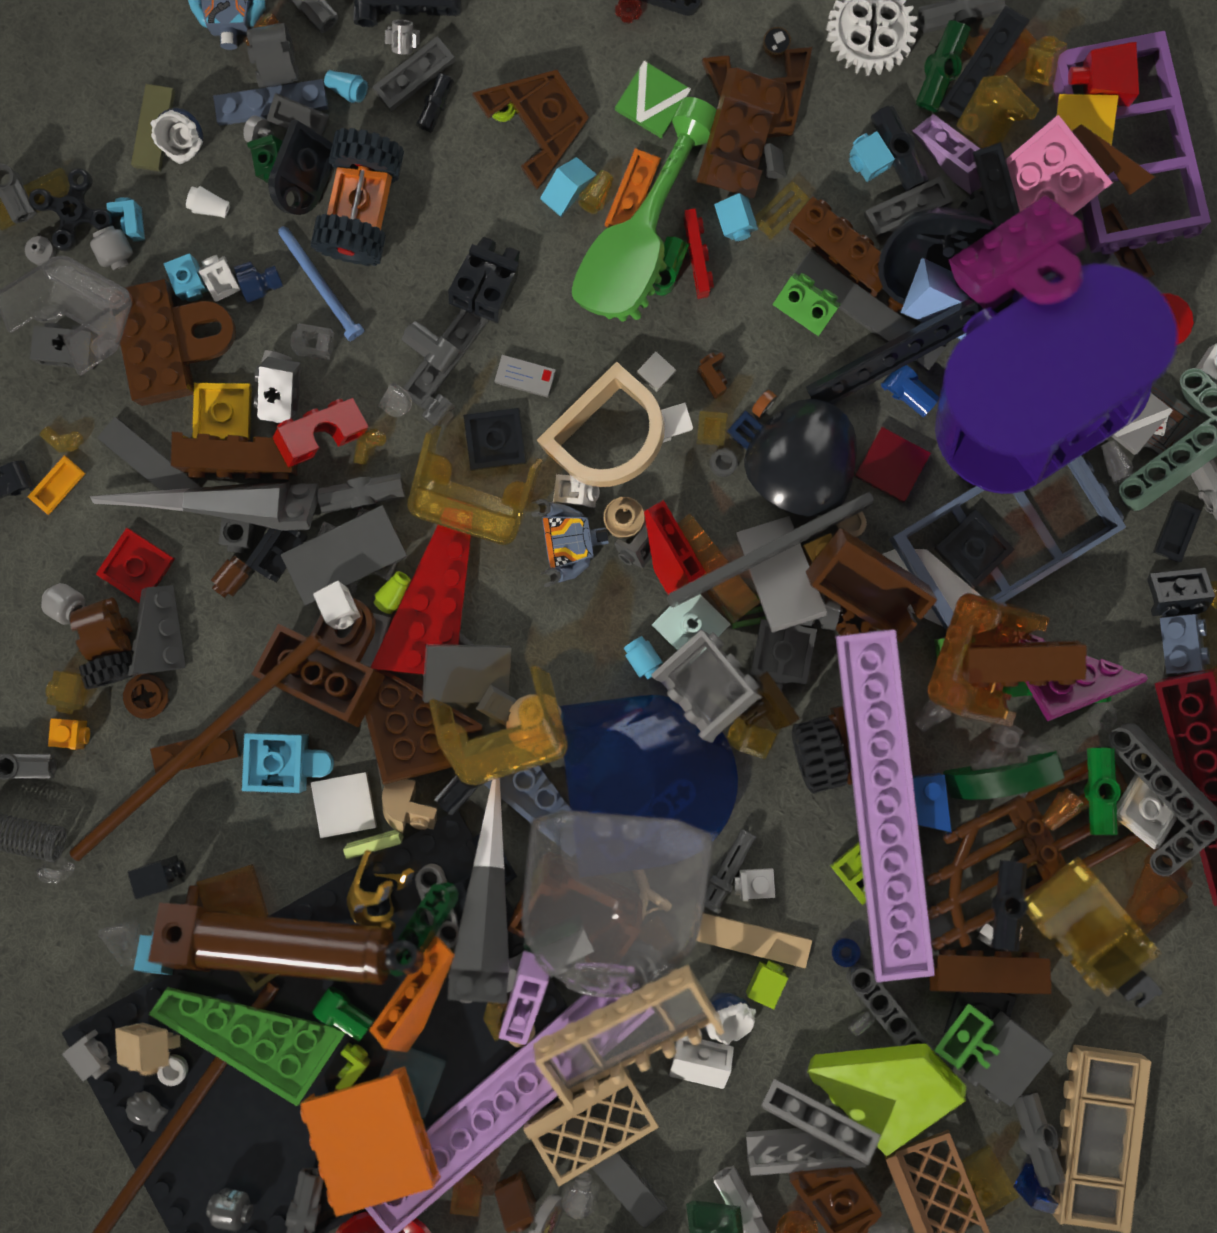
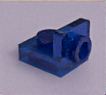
[1013,1163,1059,1214]

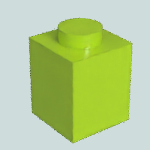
[746,960,788,1010]

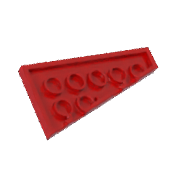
[370,508,474,675]

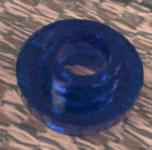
[832,938,860,967]

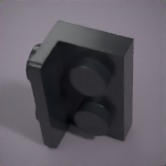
[1147,568,1215,617]

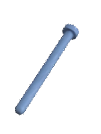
[279,226,364,341]

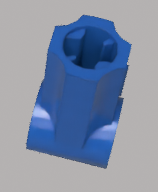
[881,365,940,417]

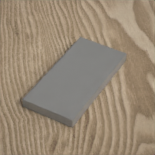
[736,516,827,632]

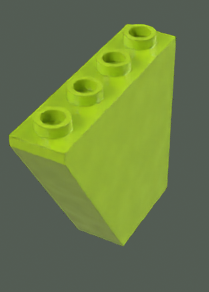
[807,1043,966,1156]

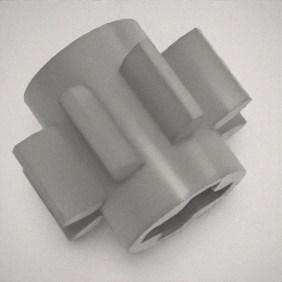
[385,20,420,54]

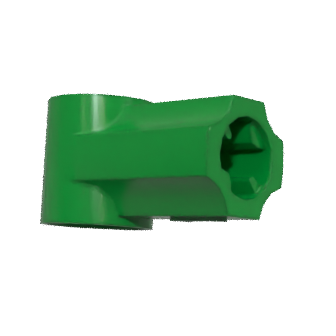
[652,236,689,296]
[313,986,374,1042]

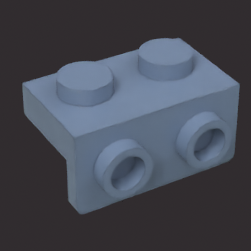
[1160,614,1210,674]

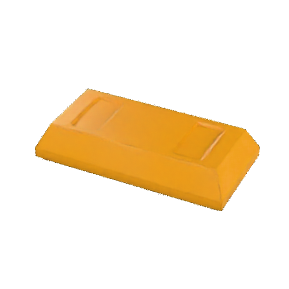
[27,455,86,515]

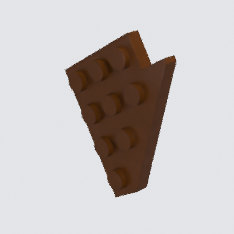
[365,670,482,785]

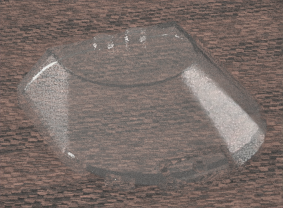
[522,810,713,997]

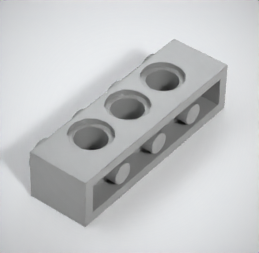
[761,1079,881,1165]

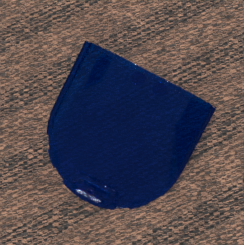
[559,695,738,877]

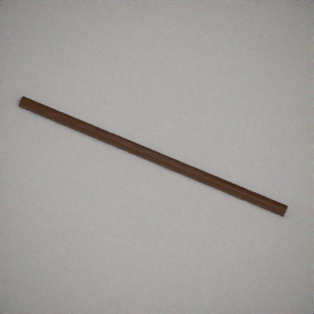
[69,633,323,861]
[92,980,281,1233]

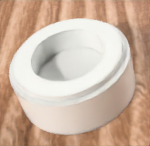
[157,1054,188,1086]

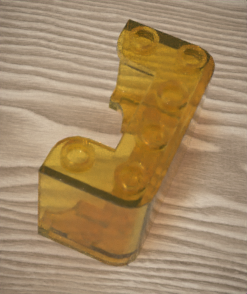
[1025,857,1162,997]

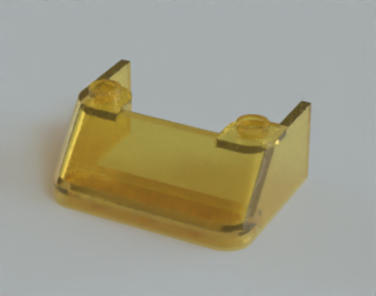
[408,425,543,545]
[429,666,567,785]

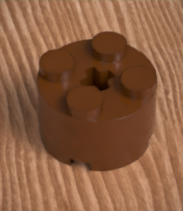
[70,597,132,662]

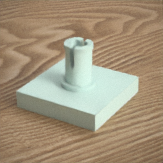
[652,595,731,664]

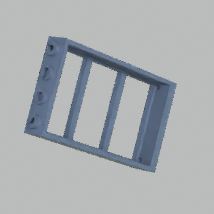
[889,456,1126,634]

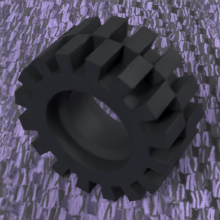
[78,652,134,689]

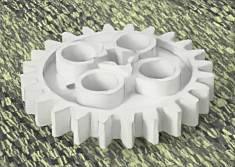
[826,0,918,76]

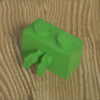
[934,1004,1001,1070]

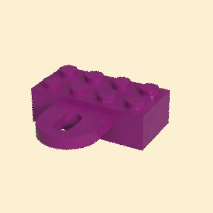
[949,195,1086,309]

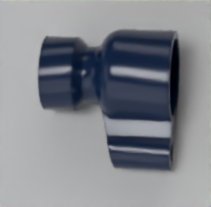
[234,261,283,303]

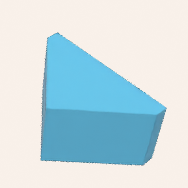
[540,157,597,217]

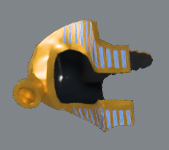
[347,850,414,933]

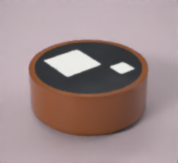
[752,390,778,418]

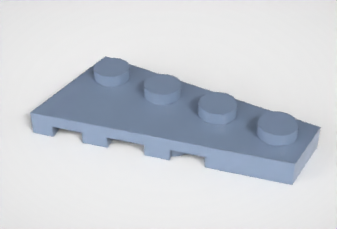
[484,745,590,857]

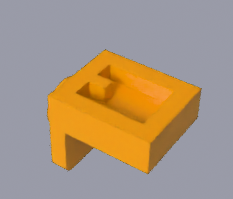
[48,718,90,750]

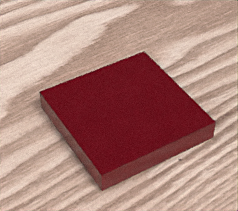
[854,427,931,503]

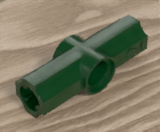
[916,20,971,112]

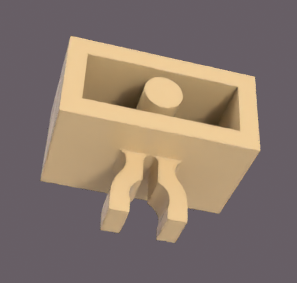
[115,1023,181,1075]

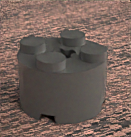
[247,23,299,88]

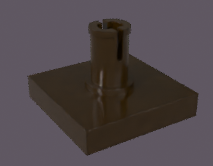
[740,671,800,730]

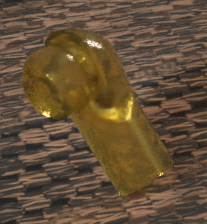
[40,426,83,453]

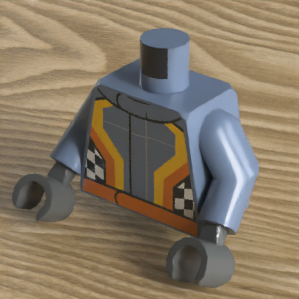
[531,499,609,587]

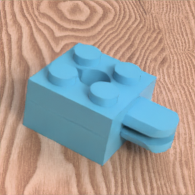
[242,732,334,793]

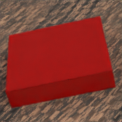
[96,528,175,603]

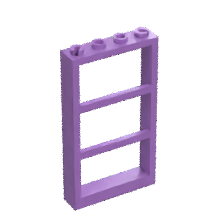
[1048,31,1211,254]

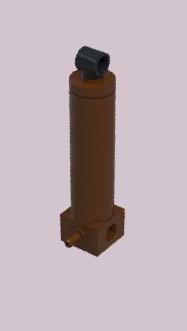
[148,885,424,984]

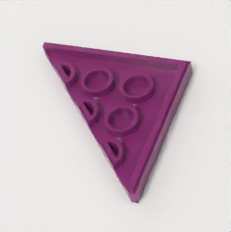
[995,623,1148,721]

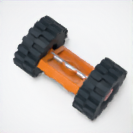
[310,128,404,266]

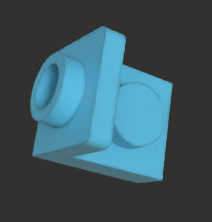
[106,197,145,241]

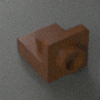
[697,352,727,399]

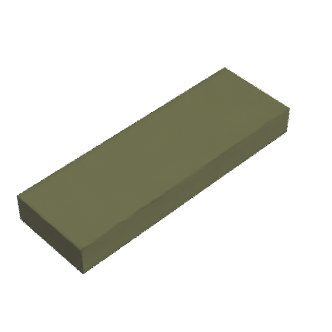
[131,84,175,172]

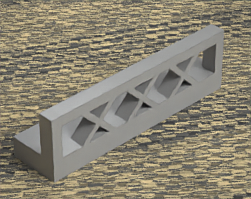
[746,1128,866,1175]

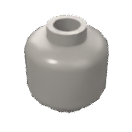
[90,226,133,271]
[41,583,85,625]

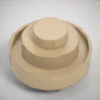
[604,497,645,539]

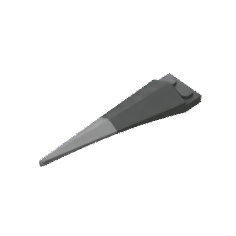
[90,480,319,530]

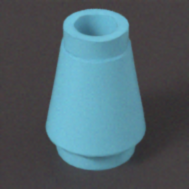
[324,70,368,103]

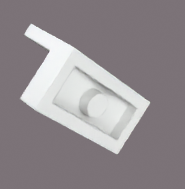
[669,1036,734,1089]

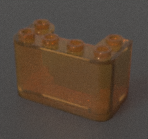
[928,593,1050,727]

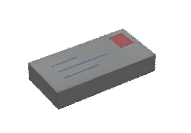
[494,355,556,398]

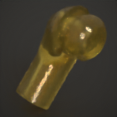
[353,429,386,465]
[483,1002,508,1041]

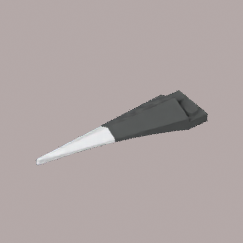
[447,767,509,1003]

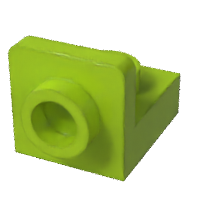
[335,1043,371,1090]

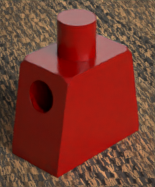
[1068,42,1139,107]

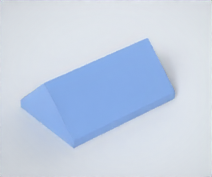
[901,258,971,340]

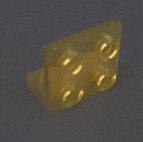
[957,75,1039,149]

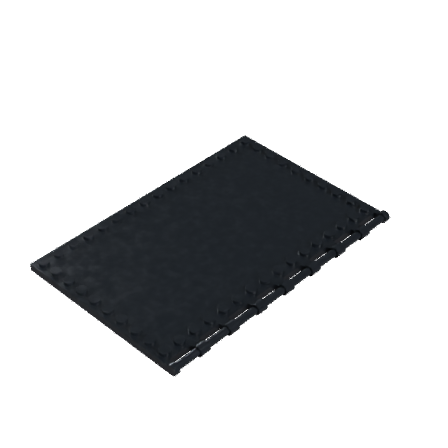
[62,809,595,1233]

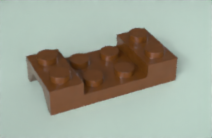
[697,68,787,199]

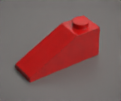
[644,500,706,595]

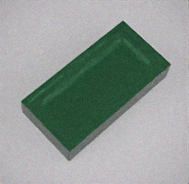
[686,1200,744,1233]

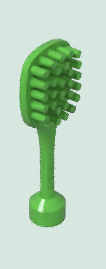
[572,97,716,322]

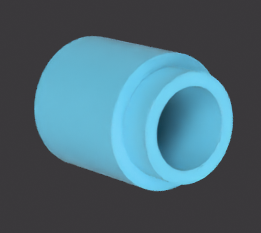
[624,636,663,680]

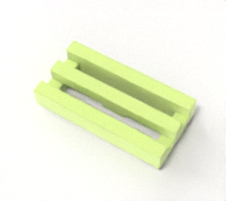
[343,830,404,859]

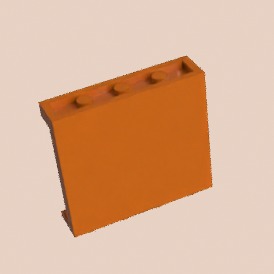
[301,1066,441,1216]

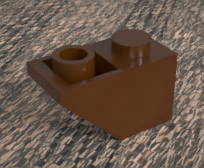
[494,1170,537,1233]

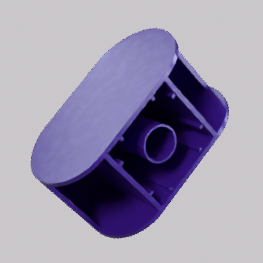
[935,264,1177,494]

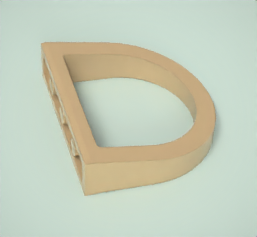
[537,362,665,487]

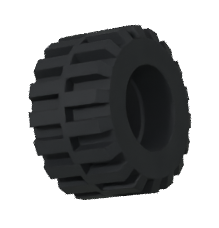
[792,716,848,794]

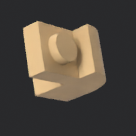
[382,779,437,833]

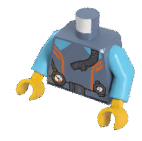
[188,0,266,50]

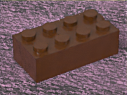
[806,528,937,643]

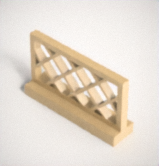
[523,1067,659,1186]

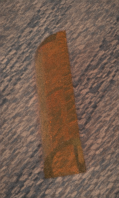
[677,514,760,624]

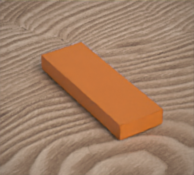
[604,148,661,228]

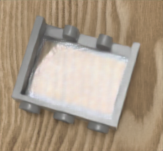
[651,629,762,743]

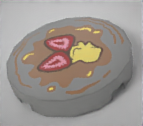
[529,1193,565,1233]

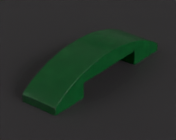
[943,751,1065,800]

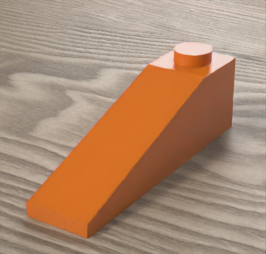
[370,936,455,1052]

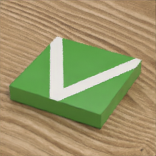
[615,61,691,139]

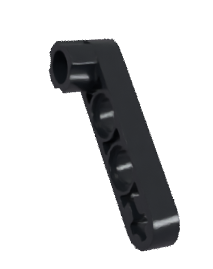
[353,0,462,27]

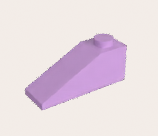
[912,114,981,195]
[498,951,551,1045]

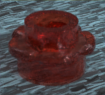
[615,0,642,23]

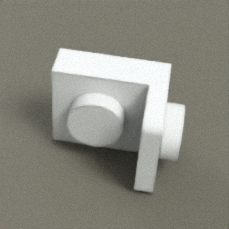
[199,255,241,302]
[553,474,599,508]
[734,868,775,902]

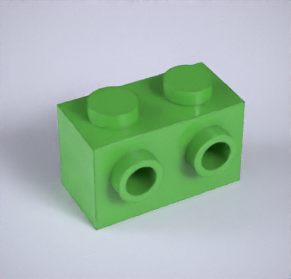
[772,273,841,336]

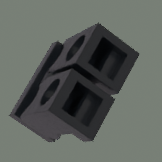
[448,237,520,323]

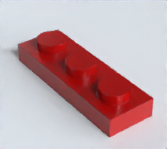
[683,209,714,299]

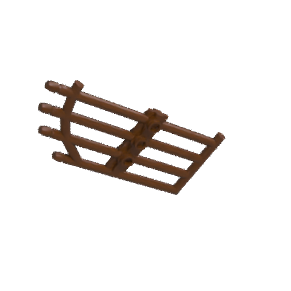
[925,760,1150,951]

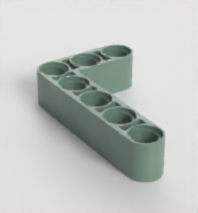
[1119,368,1217,511]

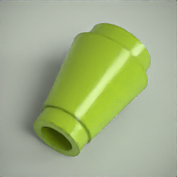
[374,571,411,614]

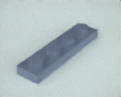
[213,79,328,126]

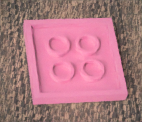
[1006,115,1112,215]

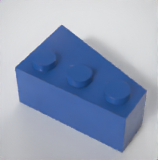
[912,773,951,832]

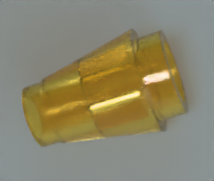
[578,170,614,214]

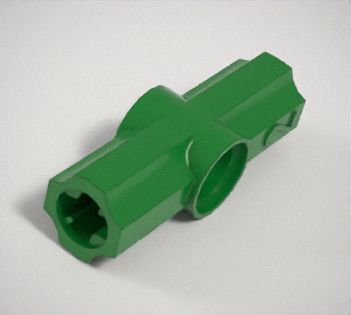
[1084,748,1121,835]

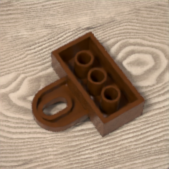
[109,279,236,406]
[251,598,385,728]

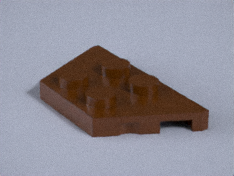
[789,1166,882,1233]

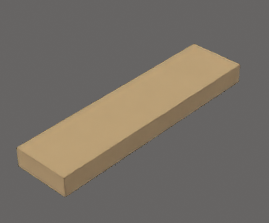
[695,912,812,968]

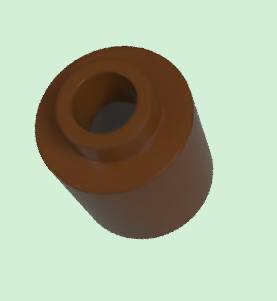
[211,556,252,598]

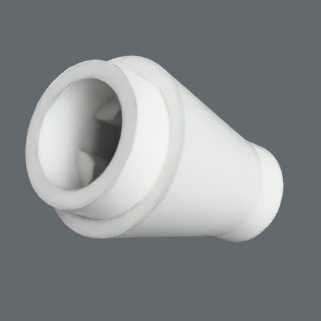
[186,186,230,218]

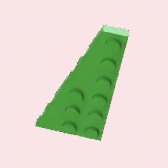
[149,987,345,1106]

